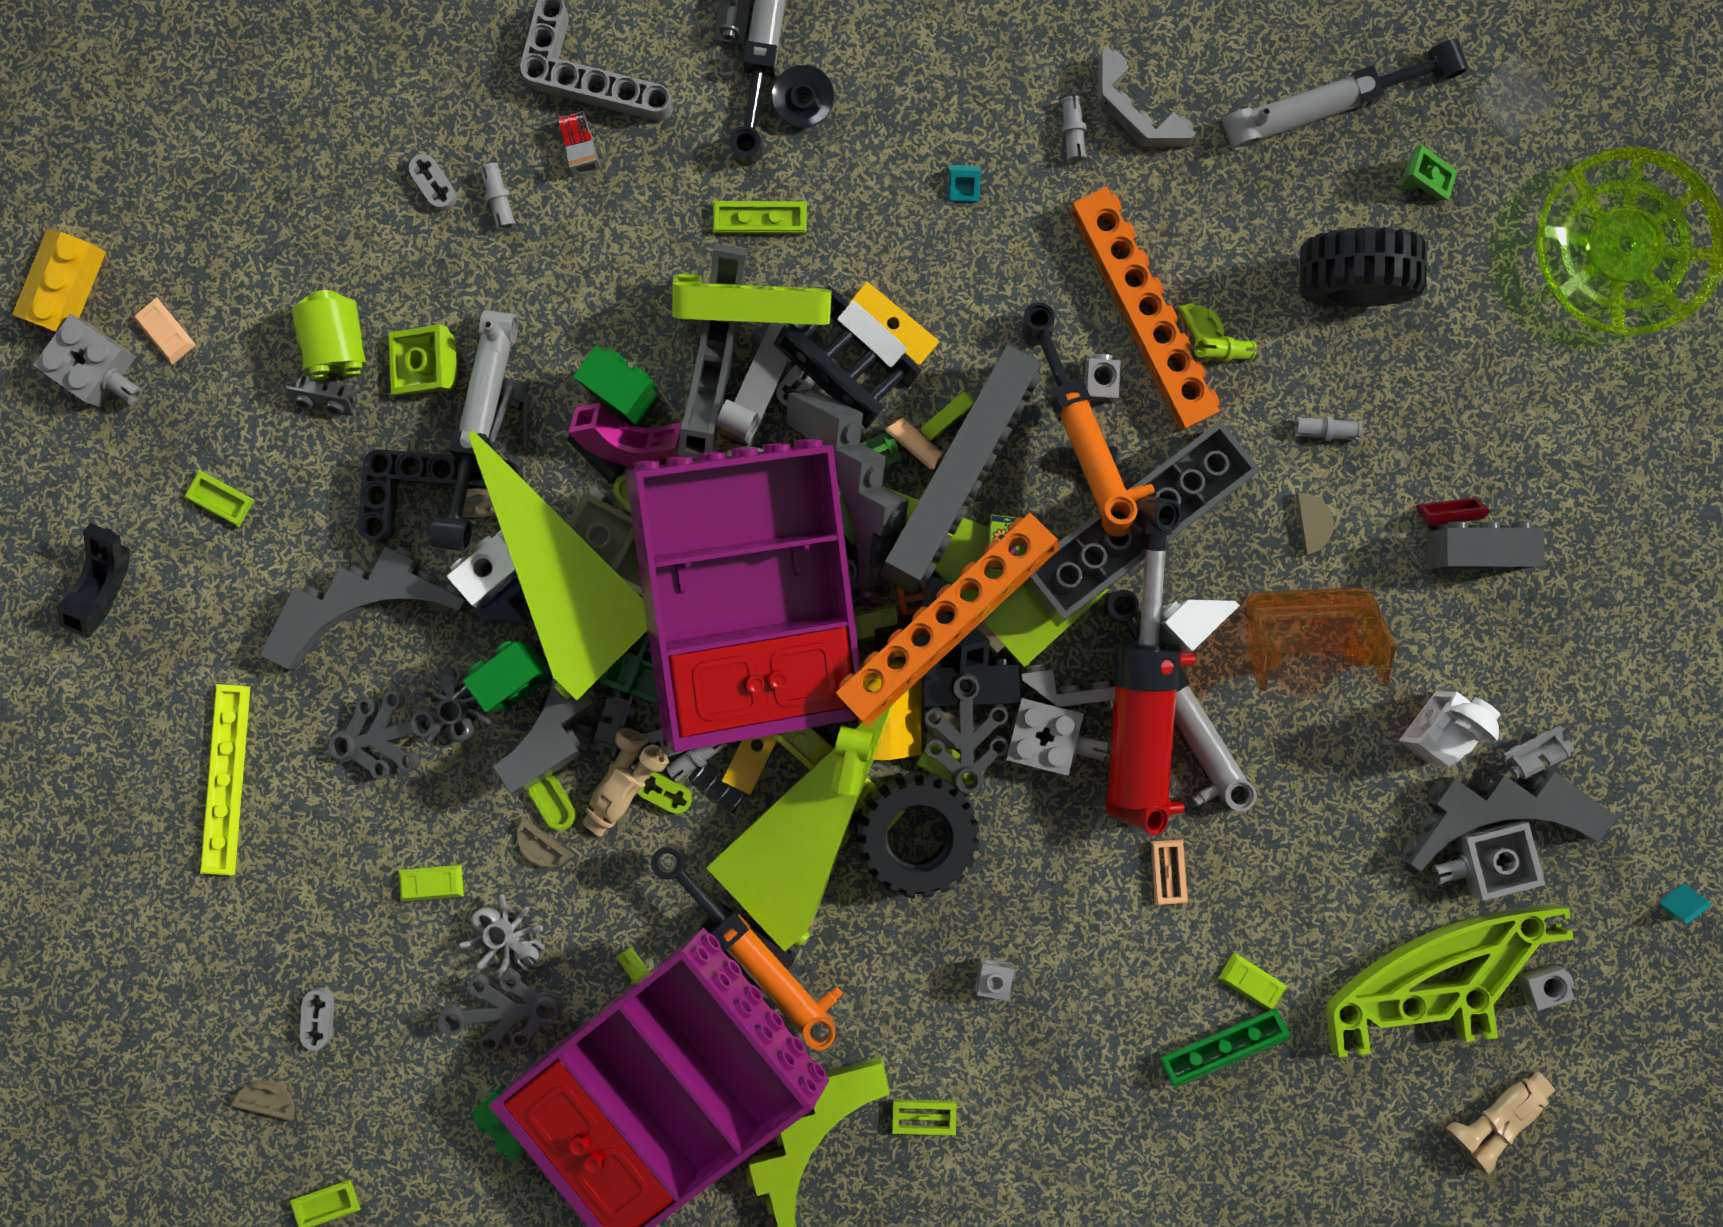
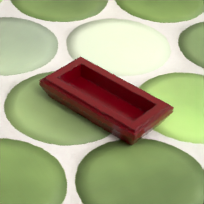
[1416,497,1490,526]

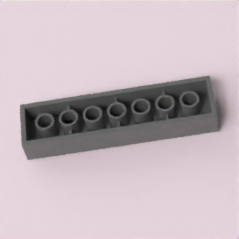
[880,344,1041,595]
[1023,420,1261,627]

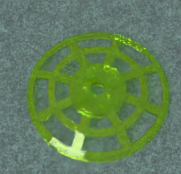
[1536,146,1723,336]

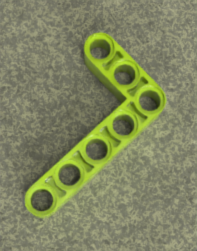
[672,274,832,325]

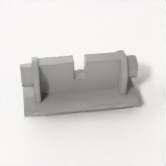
[1504,726,1574,779]

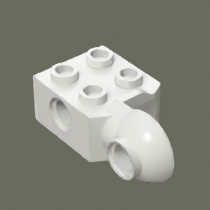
[447,530,519,611]
[1399,691,1501,767]

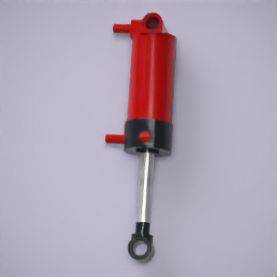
[1106,496,1196,835]

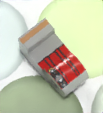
[559,111,601,176]

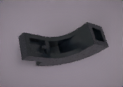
[56,523,130,638]
[874,614,990,674]

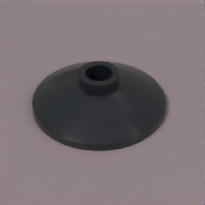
[772,65,834,128]

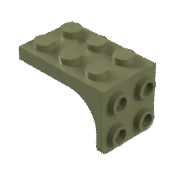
[568,492,643,596]

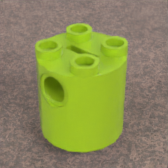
[291,290,367,381]

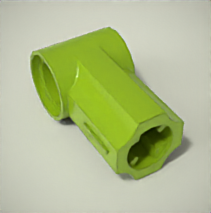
[831,726,874,796]

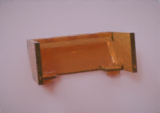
[1247,588,1396,692]

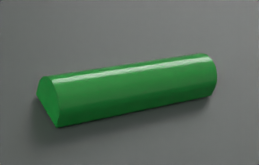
[1160,1008,1291,1089]

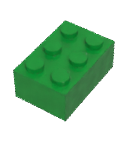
[573,345,660,427]
[463,640,552,713]

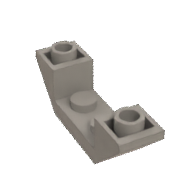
[1098,46,1196,147]
[1019,661,1115,707]

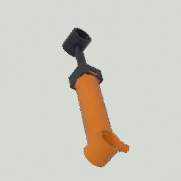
[1022,302,1154,537]
[651,843,842,1050]

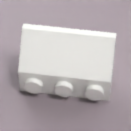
[1159,600,1240,653]

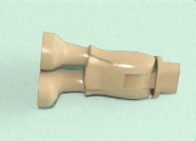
[582,727,669,836]
[1445,1071,1555,1176]

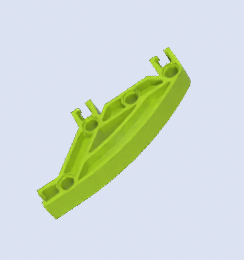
[1326,904,1574,1058]

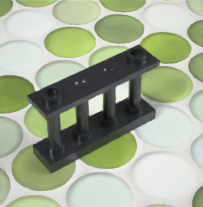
[774,285,922,429]

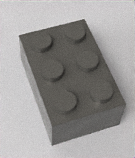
[1426,522,1545,570]

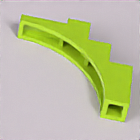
[745,1057,890,1227]

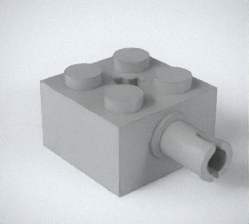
[33,314,143,407]
[1003,698,1108,776]
[1432,819,1545,901]

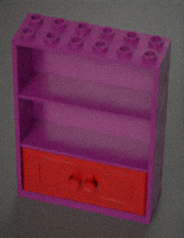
[625,439,861,752]
[489,927,829,1227]

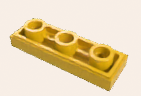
[849,282,939,367]
[722,735,777,795]

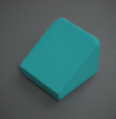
[948,165,981,202]
[1659,884,1711,924]

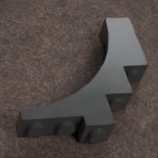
[678,244,747,459]
[786,388,909,589]
[260,545,470,669]
[493,678,596,799]
[1401,770,1617,871]

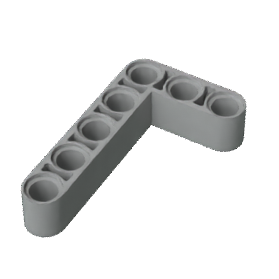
[520,0,673,121]
[716,323,804,447]

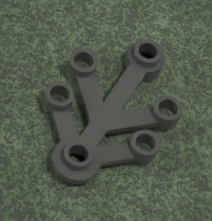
[924,673,1009,794]
[328,690,440,779]
[437,970,563,1053]

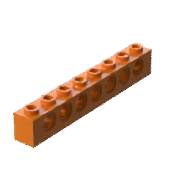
[1069,186,1220,432]
[836,513,1059,728]

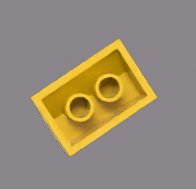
[12,229,106,332]
[858,660,922,760]

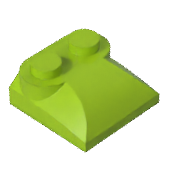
[388,324,457,396]

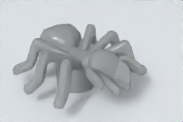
[459,894,545,979]

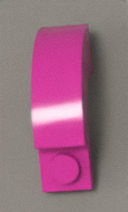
[568,402,682,467]

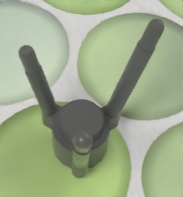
[488,378,532,451]

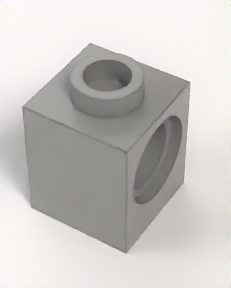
[1084,354,1121,402]
[975,958,1014,1001]
[1517,963,1574,1011]

